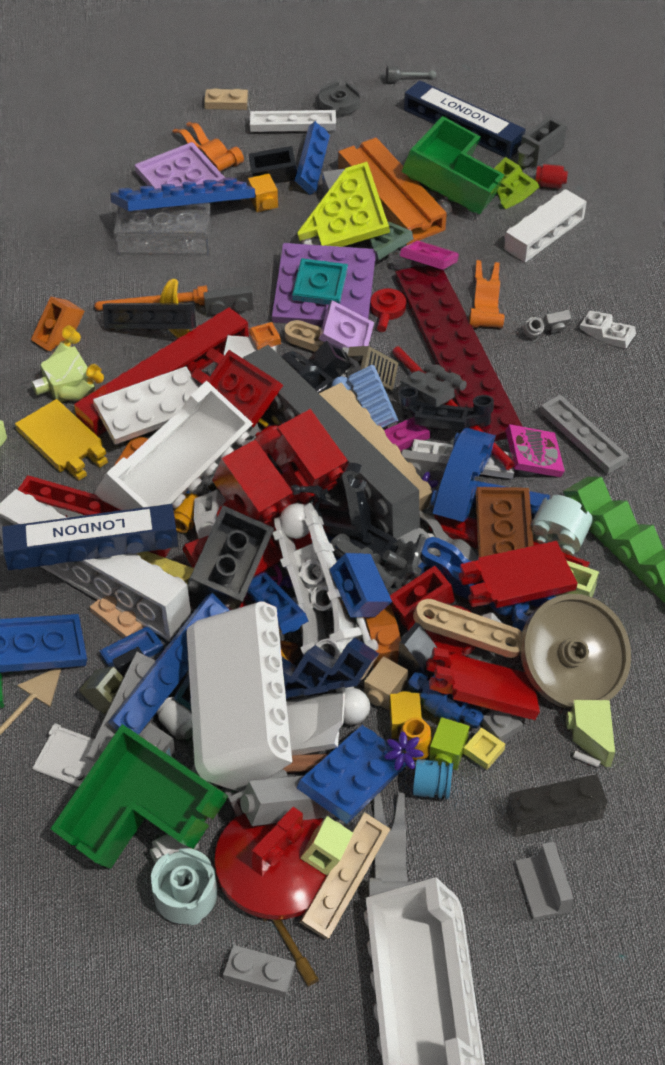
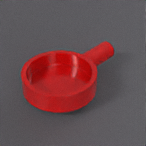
[370,288,406,332]

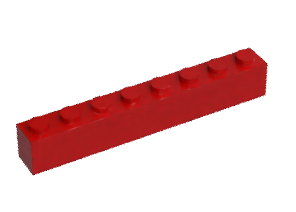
[74,307,249,437]

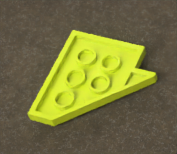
[297,162,390,247]

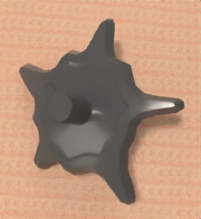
[382,534,426,587]

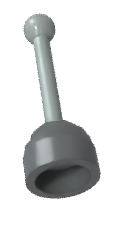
[386,65,436,83]

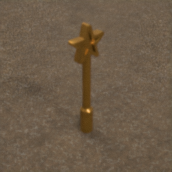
[263,918,319,987]

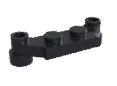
[398,387,494,431]

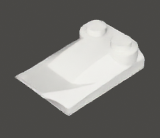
[286,692,345,755]

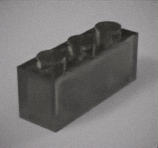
[506,774,607,837]

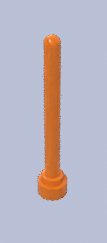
[94,285,208,311]

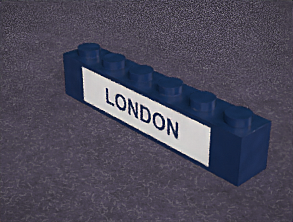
[404,80,526,159]
[2,504,178,571]

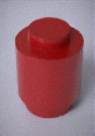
[535,164,568,189]

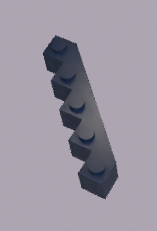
[174,637,379,710]

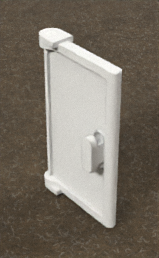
[33,723,95,787]

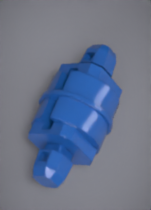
[408,672,484,728]

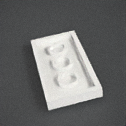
[93,367,198,444]

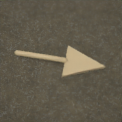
[0,668,62,735]

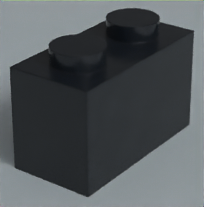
[248,146,297,183]

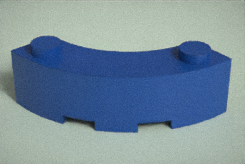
[431,428,496,522]

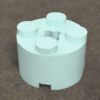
[531,495,593,556]
[151,848,217,925]

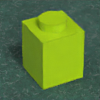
[429,717,470,770]

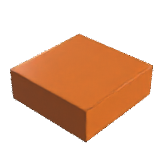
[249,322,281,350]

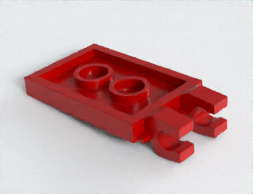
[191,347,283,428]
[459,541,578,608]
[426,647,540,720]

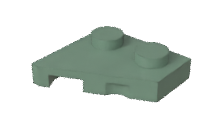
[369,221,414,260]

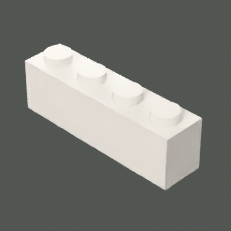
[504,189,587,263]

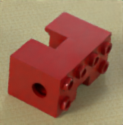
[212,409,348,525]

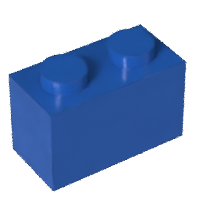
[329,553,392,617]

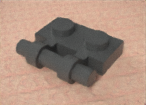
[400,363,467,407]

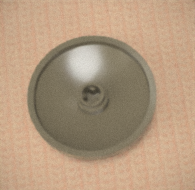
[520,594,631,709]

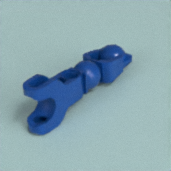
[418,537,556,632]

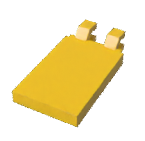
[15,399,108,481]

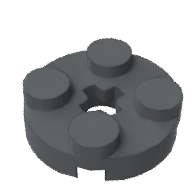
[319,82,360,118]

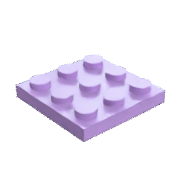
[135,142,225,208]

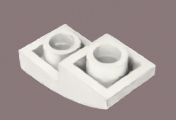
[580,311,636,349]

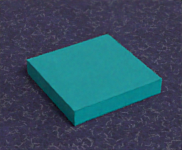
[292,258,348,305]

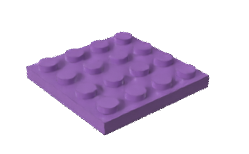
[272,243,376,326]

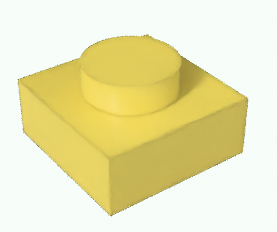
[463,728,505,770]

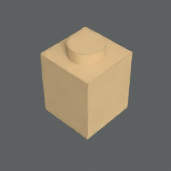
[364,657,408,710]

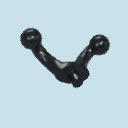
[290,484,329,518]

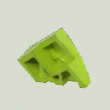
[494,157,539,209]

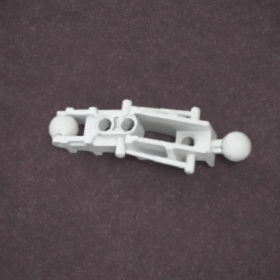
[272,503,379,725]

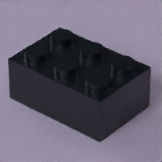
[187,505,274,610]

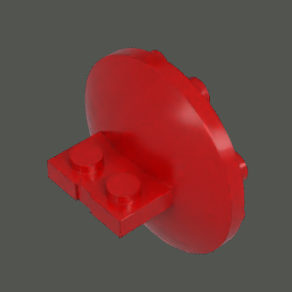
[215,807,327,920]

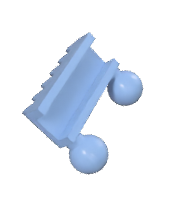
[331,365,399,428]

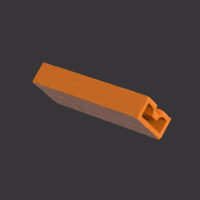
[338,137,447,245]

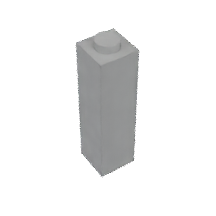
[240,775,335,826]

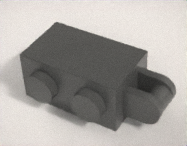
[517,116,567,167]

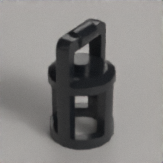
[281,351,333,393]

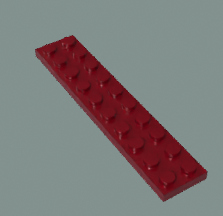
[395,265,523,442]

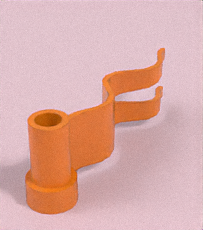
[172,122,244,172]
[469,260,504,328]

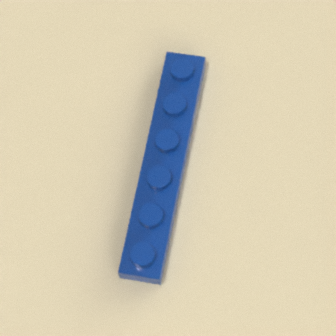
[108,593,230,734]

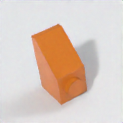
[31,296,85,351]

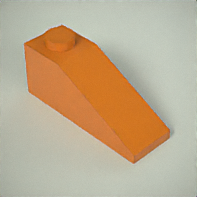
[363,604,401,668]

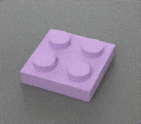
[319,300,374,348]

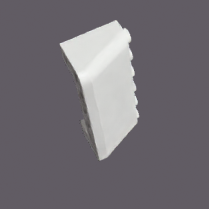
[94,381,253,510]
[187,602,292,792]
[364,877,485,1065]

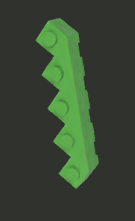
[563,476,665,603]

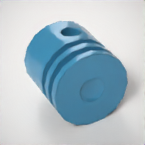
[413,759,453,800]

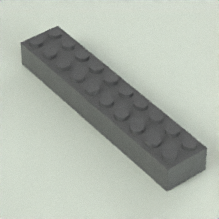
[243,345,420,539]

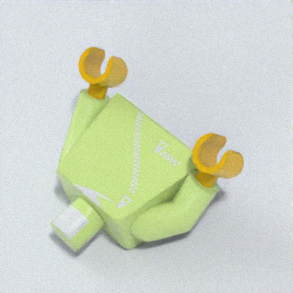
[31,325,104,402]

